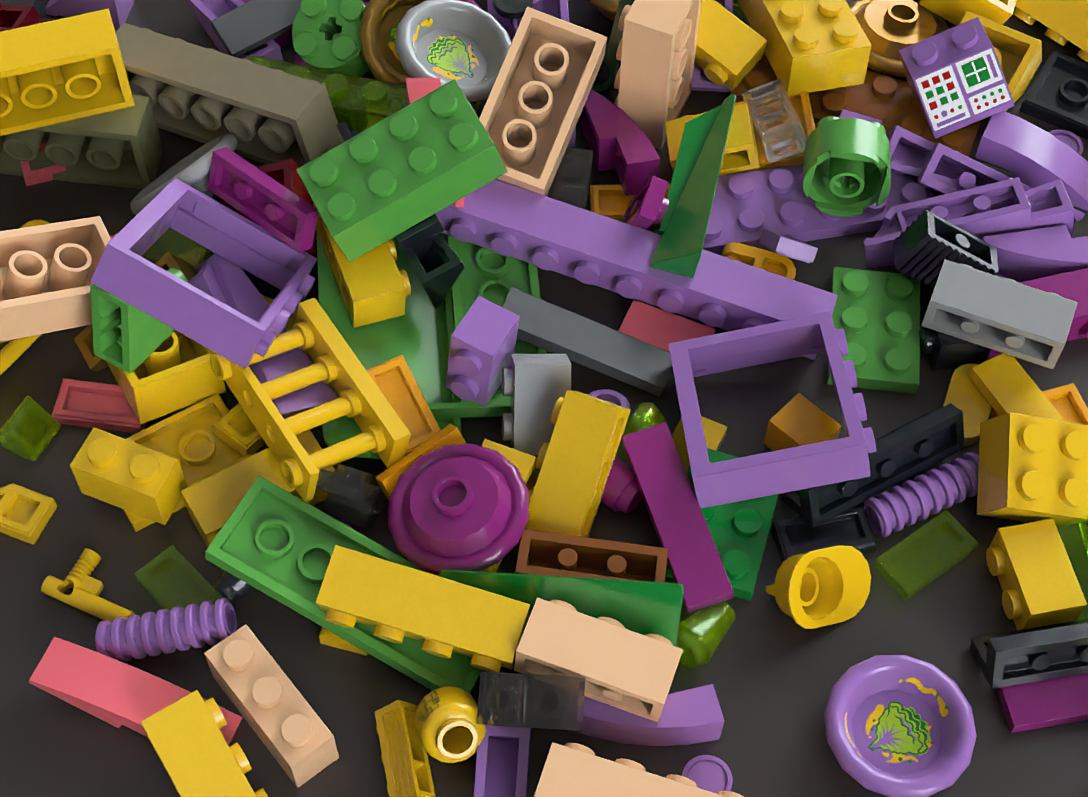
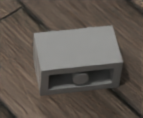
[502,354,571,455]

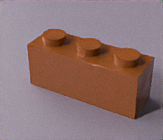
[515,529,668,582]

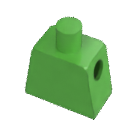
[90,268,188,373]

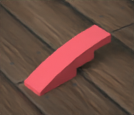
[28,637,243,746]

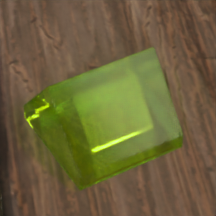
[0,396,61,461]

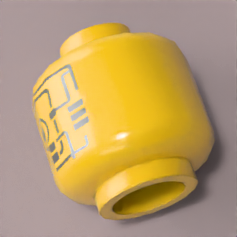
[414,686,486,763]

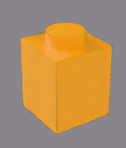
[764,393,842,451]

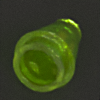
[676,601,736,668]

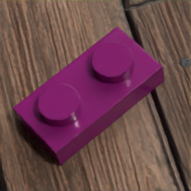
[622,175,669,231]

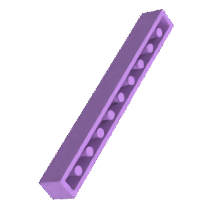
[435,179,838,360]

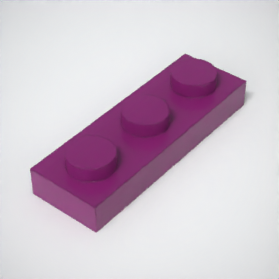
[208,147,319,253]

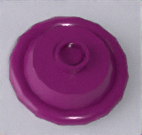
[388,444,529,575]

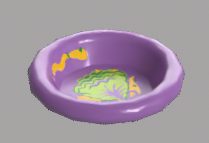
[824,655,977,797]

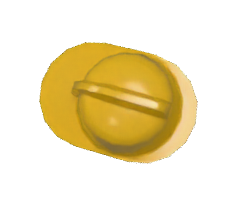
[766,545,871,629]

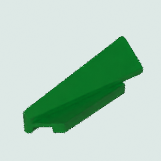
[650,94,737,278]
[439,570,684,647]

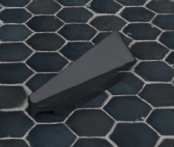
[336,122,464,309]

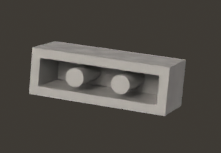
[921,259,1078,369]

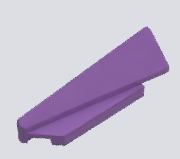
[886,125,1085,222]
[864,177,1074,268]
[189,253,338,419]

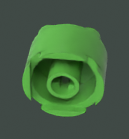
[292,0,370,84]
[803,116,891,217]

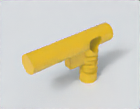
[41,548,135,622]

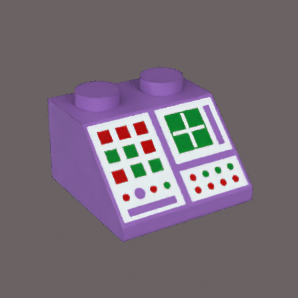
[899,17,1014,139]

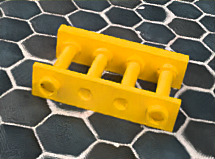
[210,297,411,502]

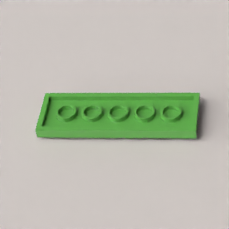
[205,476,483,693]

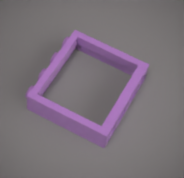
[90,178,317,369]
[668,312,877,508]

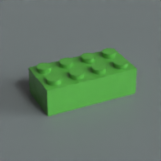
[296,79,507,262]

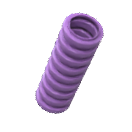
[864,452,979,538]
[95,598,237,662]

